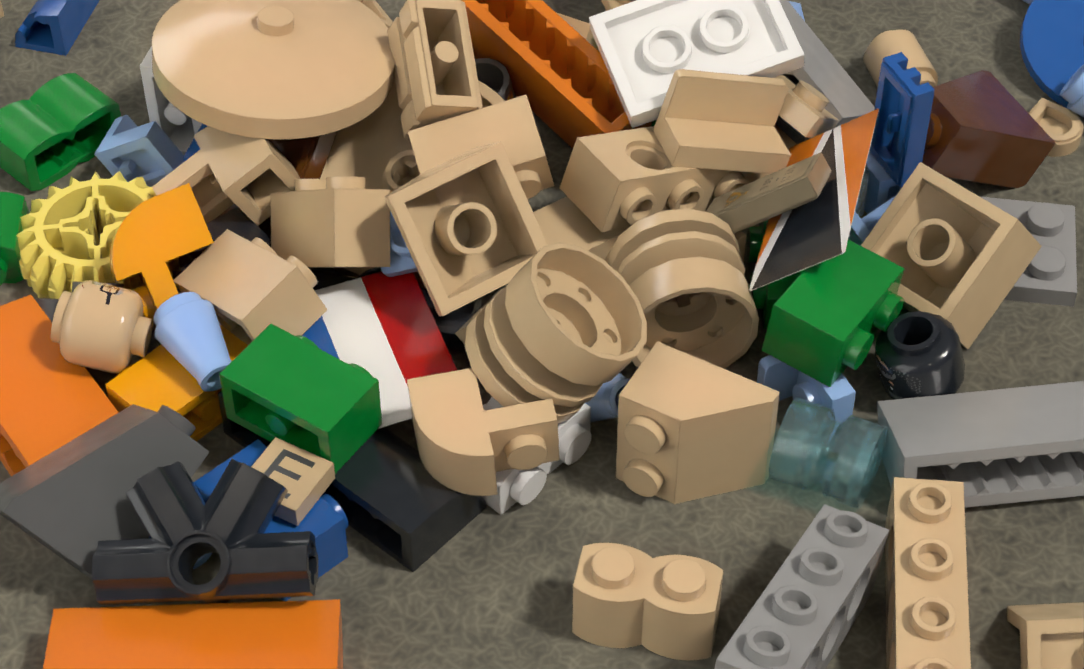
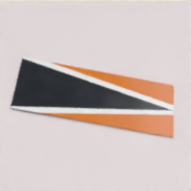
[749,109,879,291]

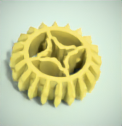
[16,171,180,299]

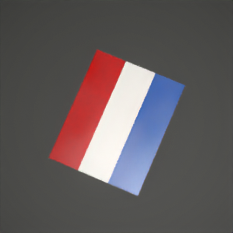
[302,271,457,429]

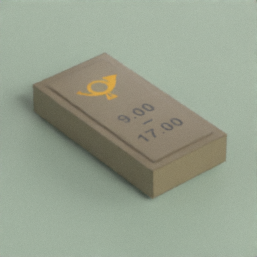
[706,152,832,234]

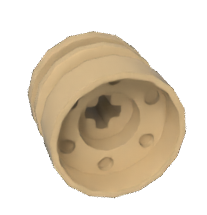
[608,208,759,369]
[465,242,647,424]

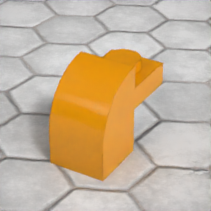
[110,183,214,319]

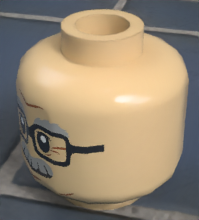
[51,280,154,373]

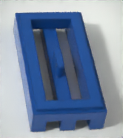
[869,52,935,188]

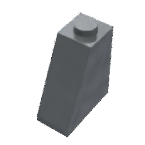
[0,404,209,579]

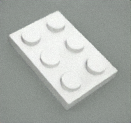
[589,0,804,128]

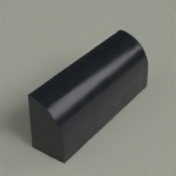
[218,390,487,572]

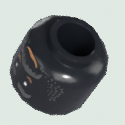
[875,311,965,400]

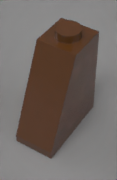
[922,70,1056,188]

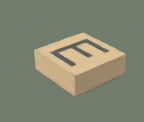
[252,437,335,526]

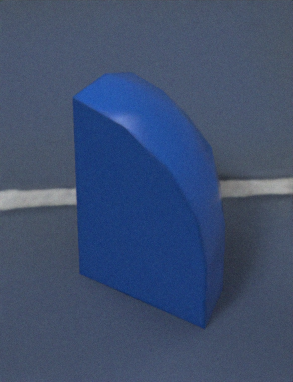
[15,0,99,56]

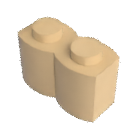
[572,543,723,660]

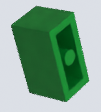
[762,239,905,387]
[219,324,383,474]

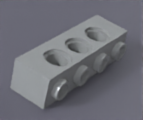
[714,504,889,669]

